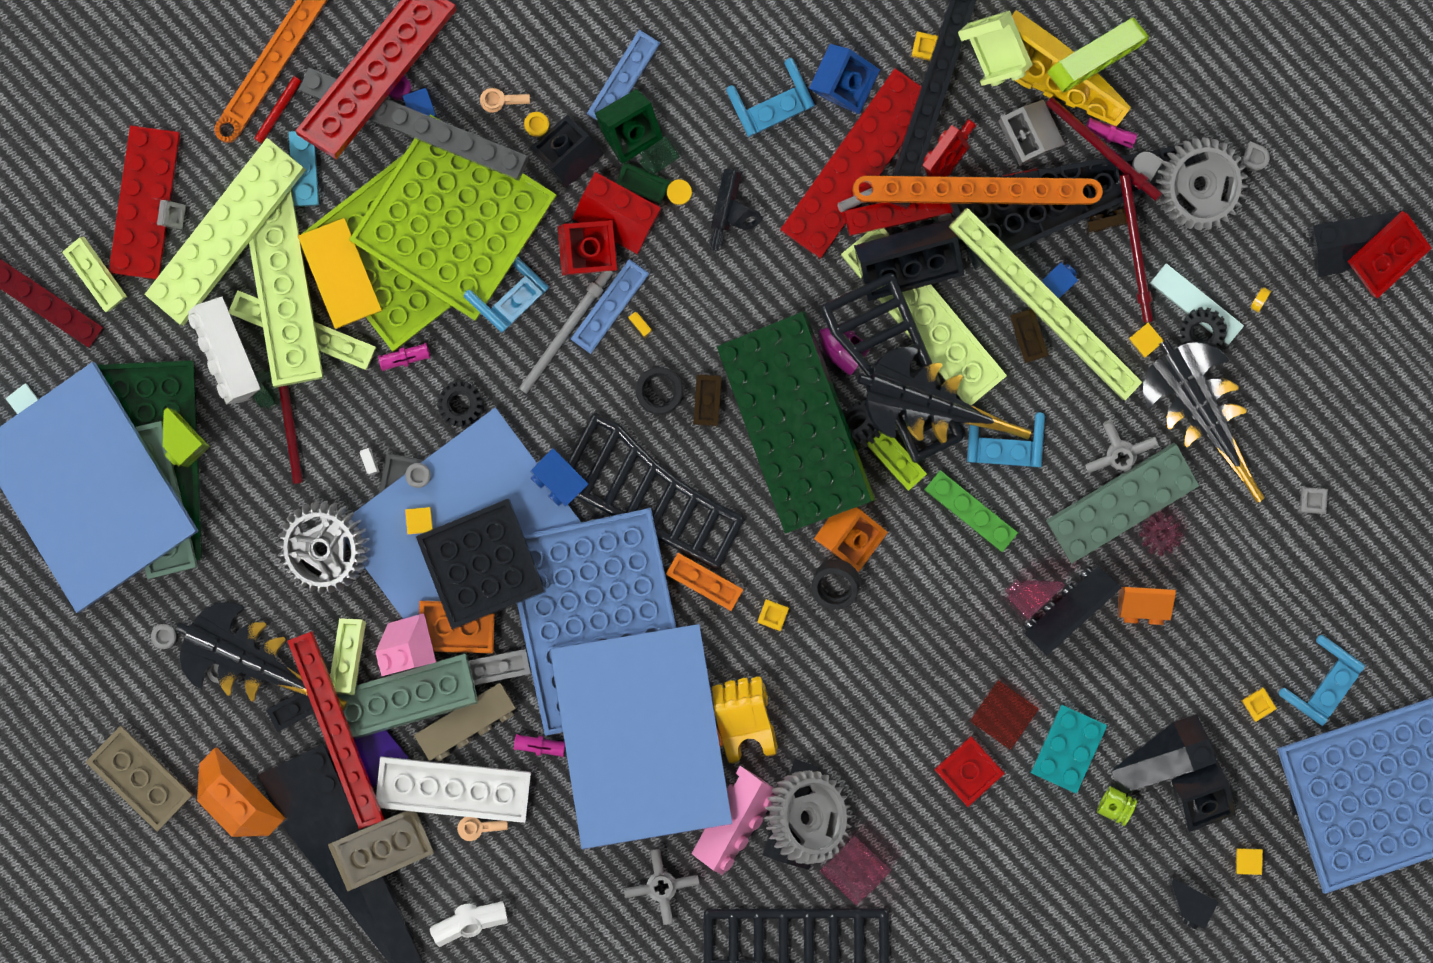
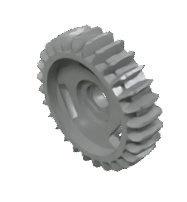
[1156,137,1248,230]
[277,501,370,594]
[765,770,852,864]

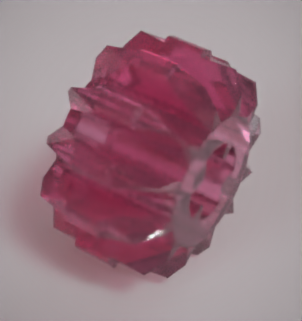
[1139,513,1183,556]

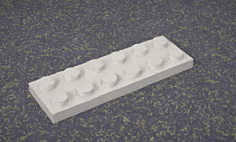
[376,756,531,823]

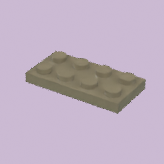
[86,726,193,832]
[328,811,434,891]

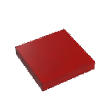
[934,736,1005,807]

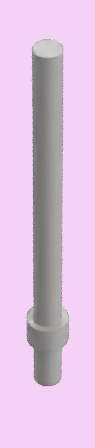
[519,271,613,394]

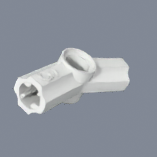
[430,901,508,947]

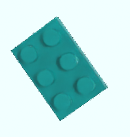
[1030,705,1107,794]

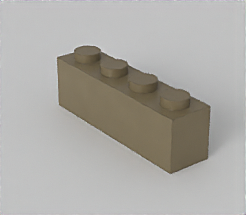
[414,682,517,762]

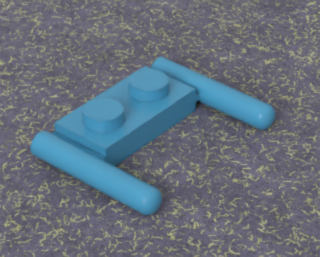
[726,58,815,137]
[464,257,550,333]
[967,412,1045,467]
[1279,635,1365,726]

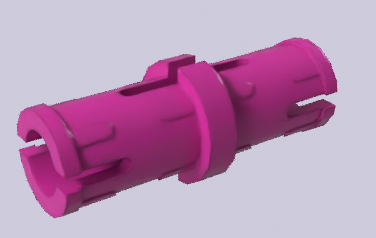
[1086,117,1137,149]
[378,343,431,371]
[514,734,565,757]

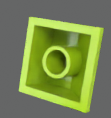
[163,407,210,467]

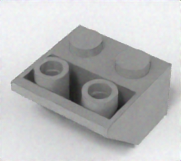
[998,100,1065,166]

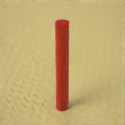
[254,76,302,144]

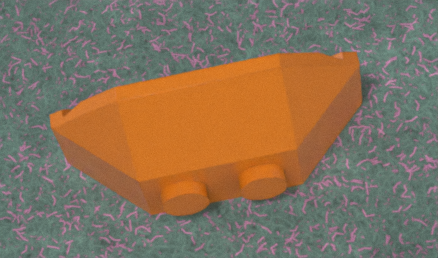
[197,747,286,837]

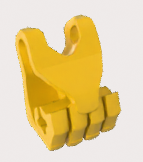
[712,677,777,764]

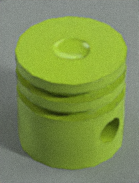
[1097,786,1138,826]

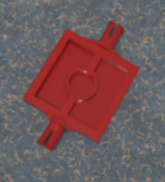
[922,119,976,177]

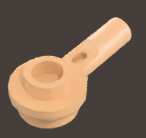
[480,88,530,113]
[457,817,508,841]

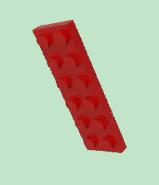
[109,125,181,280]

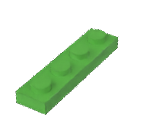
[924,470,1018,552]

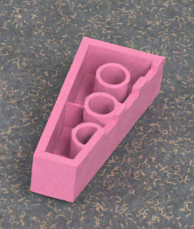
[691,766,775,875]

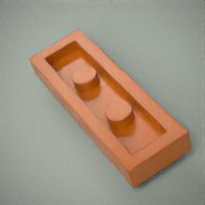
[666,553,743,611]

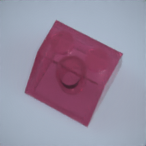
[1003,580,1065,620]
[819,834,892,905]

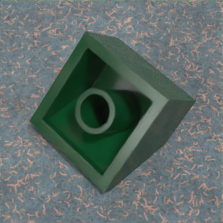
[595,89,663,164]

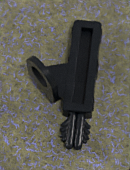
[709,169,762,251]

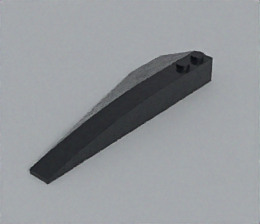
[949,143,1201,270]
[258,744,424,963]

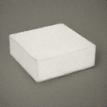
[360,448,379,475]

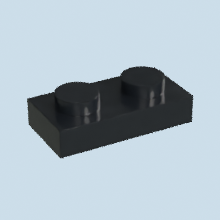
[266,693,315,732]

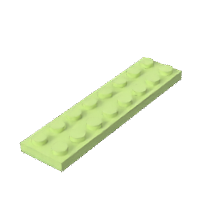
[145,138,306,326]
[249,188,324,388]
[841,229,1007,405]

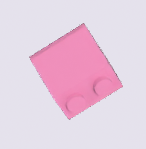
[376,614,436,676]

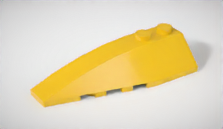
[1012,10,1131,127]

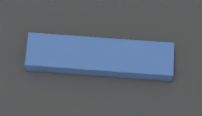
[587,30,660,121]
[571,259,649,354]

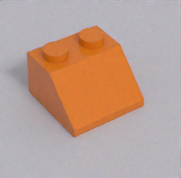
[814,507,888,572]
[1117,587,1176,625]

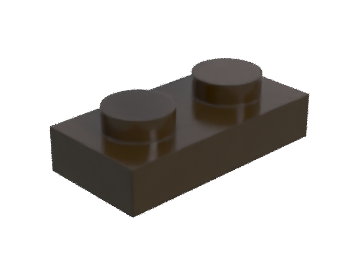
[1085,208,1138,234]
[1009,309,1049,364]
[693,375,721,426]

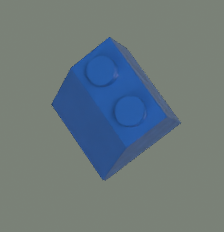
[809,44,880,114]
[530,448,588,507]

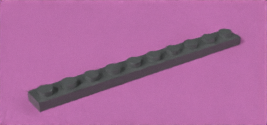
[299,68,529,181]

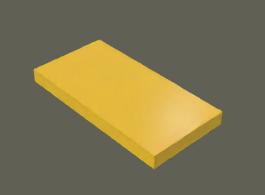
[298,218,382,329]

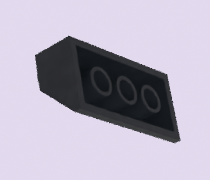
[854,219,964,301]
[1022,566,1121,656]

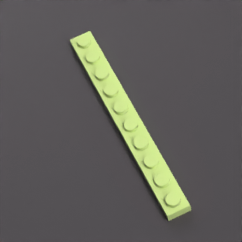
[949,208,1142,400]

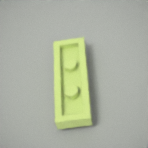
[62,237,127,312]
[330,618,366,695]

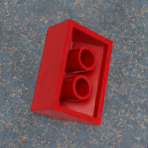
[572,172,661,255]

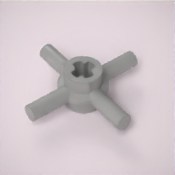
[1085,420,1159,473]
[624,848,700,925]

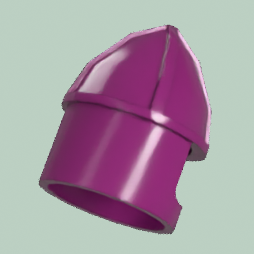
[819,327,871,376]

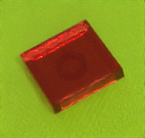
[969,680,1039,750]

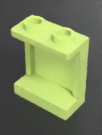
[958,11,1032,86]

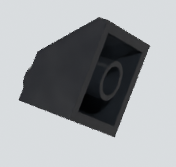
[530,115,603,187]
[1171,762,1236,832]

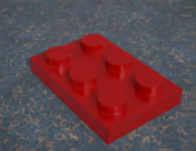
[1347,211,1432,299]

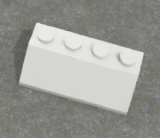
[188,297,260,404]

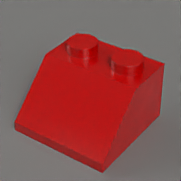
[557,220,617,276]

